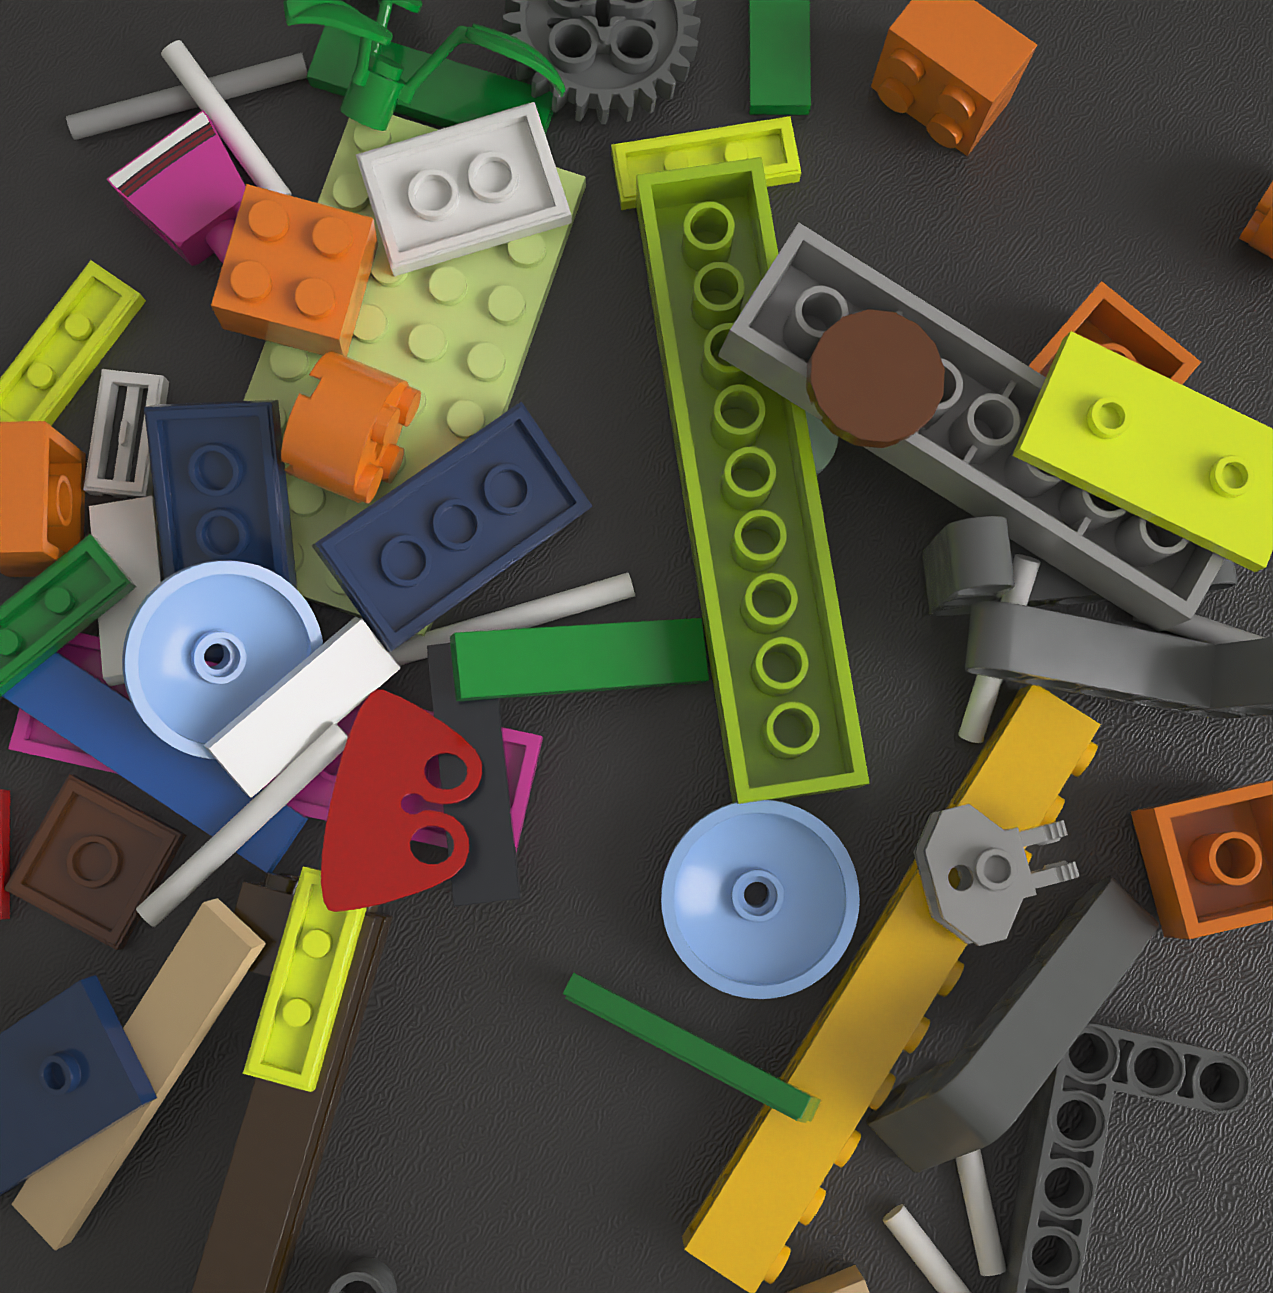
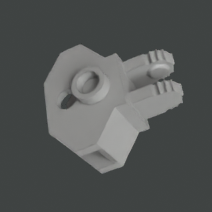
[914,804,1079,946]

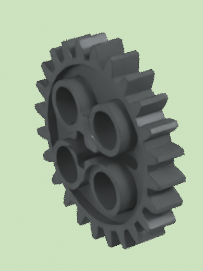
[503,0,701,124]

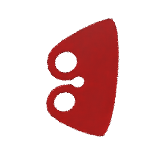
[321,689,482,912]

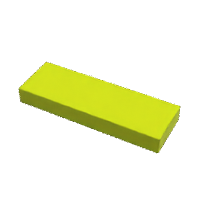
[611,116,801,210]
[0,260,146,426]
[243,866,367,1092]

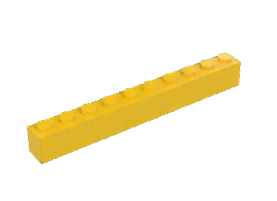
[682,685,1101,1293]

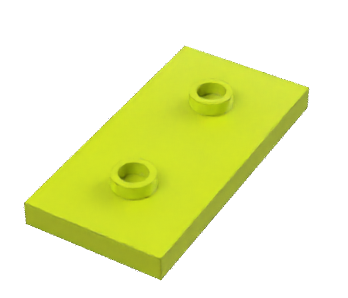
[1012,331,1273,572]

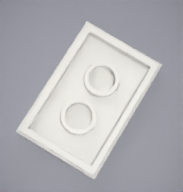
[356,102,572,277]

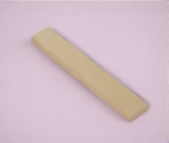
[11,898,266,1251]

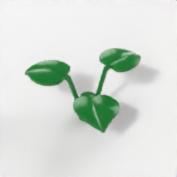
[283,0,565,131]

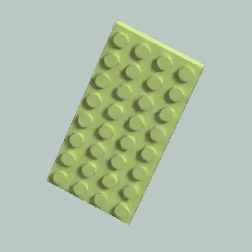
[244,115,586,636]

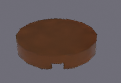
[806,309,945,448]

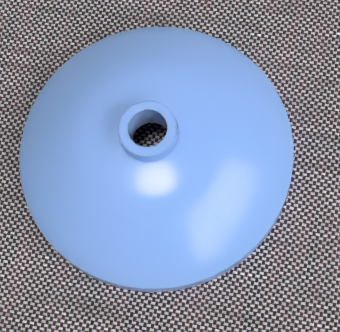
[122,560,323,759]
[661,800,860,999]

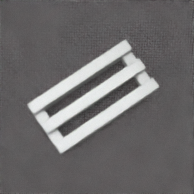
[83,369,169,499]

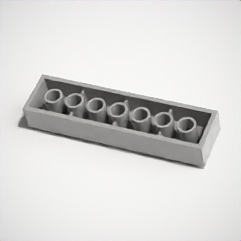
[718,222,1225,632]

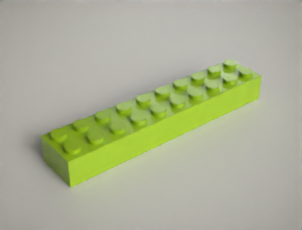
[636,157,870,804]

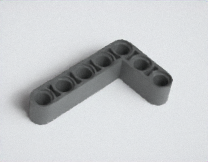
[922,516,1238,616]
[965,601,1273,719]
[866,876,1159,1173]
[998,1021,1251,1293]

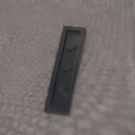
[427,643,521,907]

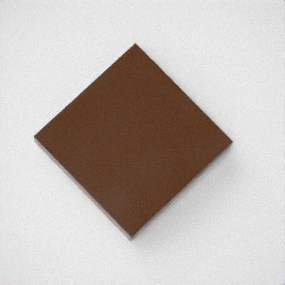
[4,774,186,950]

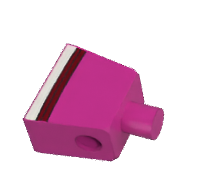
[107,110,246,266]

